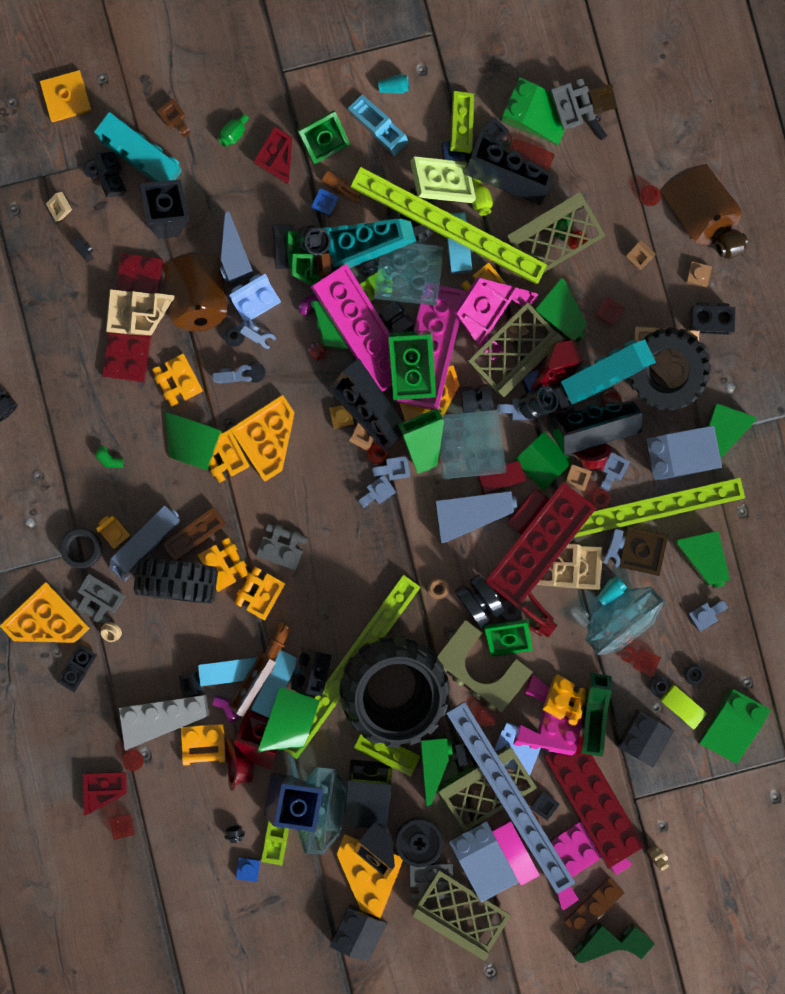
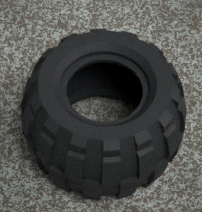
[339,636,450,747]

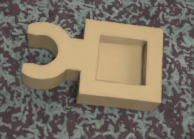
[647,846,669,871]

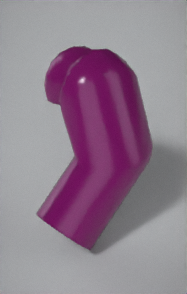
[298,295,319,315]

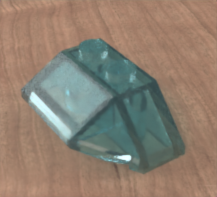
[585,587,665,655]
[297,767,347,855]

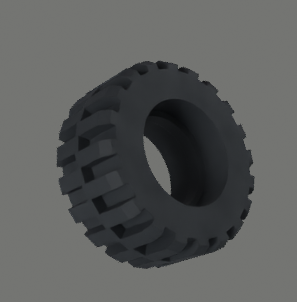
[628,327,711,411]
[133,558,218,604]

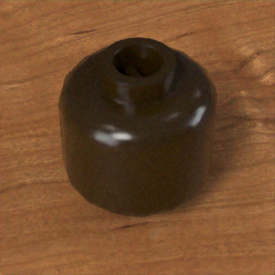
[715,229,748,260]

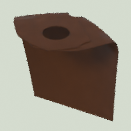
[660,164,742,245]
[164,253,227,332]

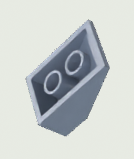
[219,211,255,287]
[647,426,722,480]
[449,822,519,903]

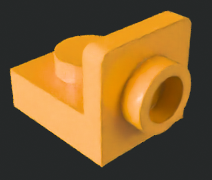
[96,516,131,549]

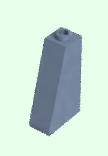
[435,491,517,544]
[109,505,180,582]

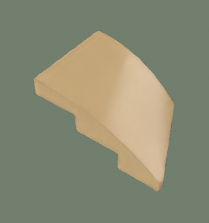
[105,290,174,336]
[537,544,603,590]

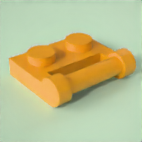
[181,724,226,765]

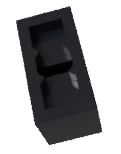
[689,302,736,335]
[291,648,332,697]

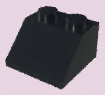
[616,710,674,768]
[354,822,395,879]
[330,904,387,962]

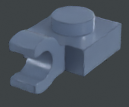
[238,320,276,349]
[213,365,252,384]
[497,399,534,420]
[600,452,630,492]
[372,456,410,481]
[358,475,396,508]
[603,529,626,567]
[688,600,728,632]

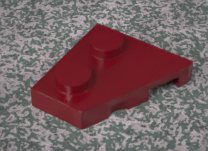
[253,127,293,184]
[83,772,127,815]

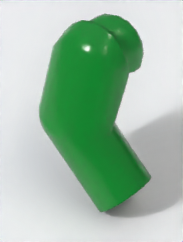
[95,446,124,468]

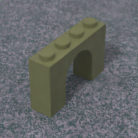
[437,620,533,713]

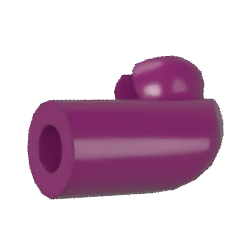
[213,696,239,723]

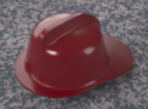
[573,443,612,471]
[225,739,253,791]

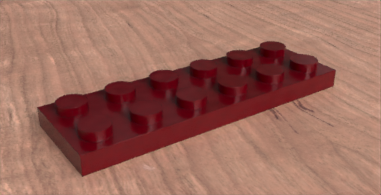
[102,253,164,383]
[485,482,597,608]
[543,735,645,869]

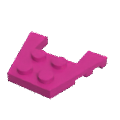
[454,277,538,363]
[513,674,583,755]
[550,821,632,910]

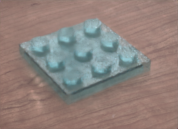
[374,243,444,306]
[440,410,506,479]

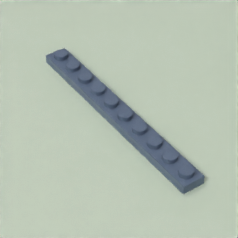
[446,701,575,894]

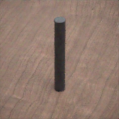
[572,86,608,141]

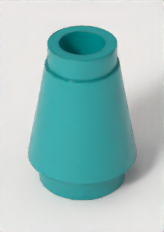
[378,73,409,94]
[596,575,628,606]

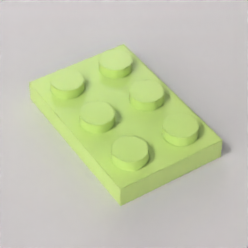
[410,156,476,203]

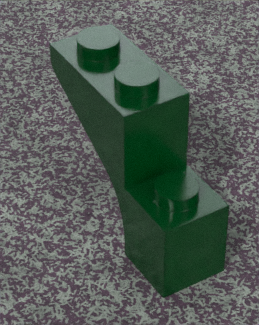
[581,673,612,757]
[572,922,655,963]

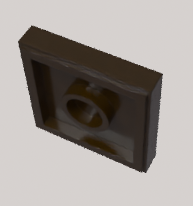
[618,526,668,576]

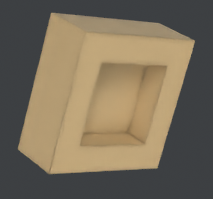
[46,192,72,221]

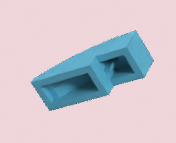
[348,94,409,156]
[447,212,472,275]
[251,650,297,718]
[198,657,258,686]

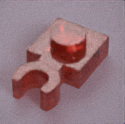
[620,646,661,677]

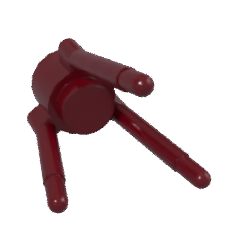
[516,593,557,638]

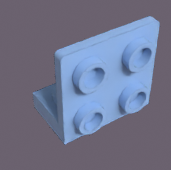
[229,274,281,322]
[494,721,540,776]

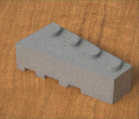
[119,694,209,750]

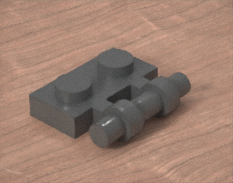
[549,78,596,130]
[256,523,308,571]
[71,574,126,624]
[410,863,453,903]

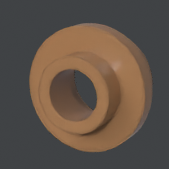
[428,578,449,599]

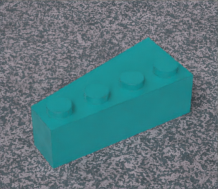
[94,112,182,182]
[323,219,416,268]
[561,339,656,404]

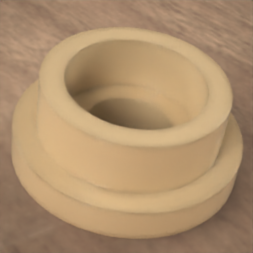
[101,622,122,642]

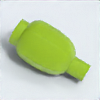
[472,178,493,216]

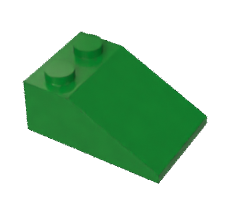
[501,77,565,146]
[389,330,436,400]
[699,688,771,764]
[420,735,452,806]

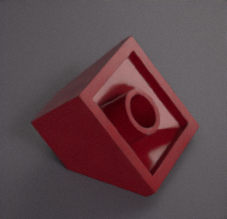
[531,340,584,391]
[234,710,278,769]

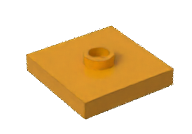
[40,70,92,122]

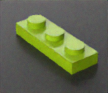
[450,91,474,153]
[354,734,420,777]

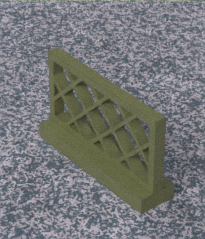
[508,192,606,273]
[467,302,563,397]
[438,743,537,832]
[411,870,511,961]

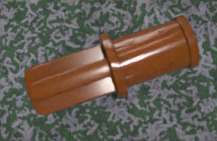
[322,170,362,202]
[265,622,292,661]

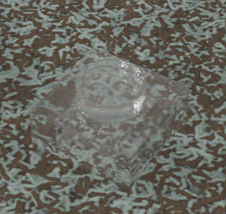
[568,607,590,628]

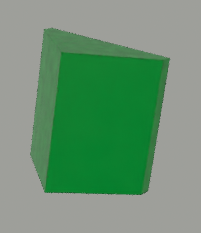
[298,110,350,165]
[514,432,573,490]
[485,618,533,657]

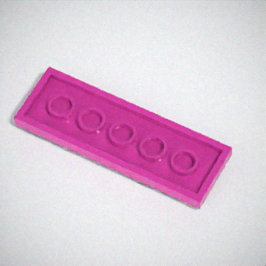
[311,264,392,392]
[397,282,466,410]

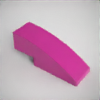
[491,820,540,885]

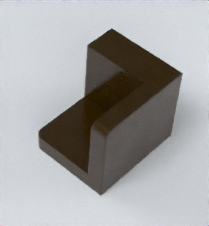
[588,84,616,115]

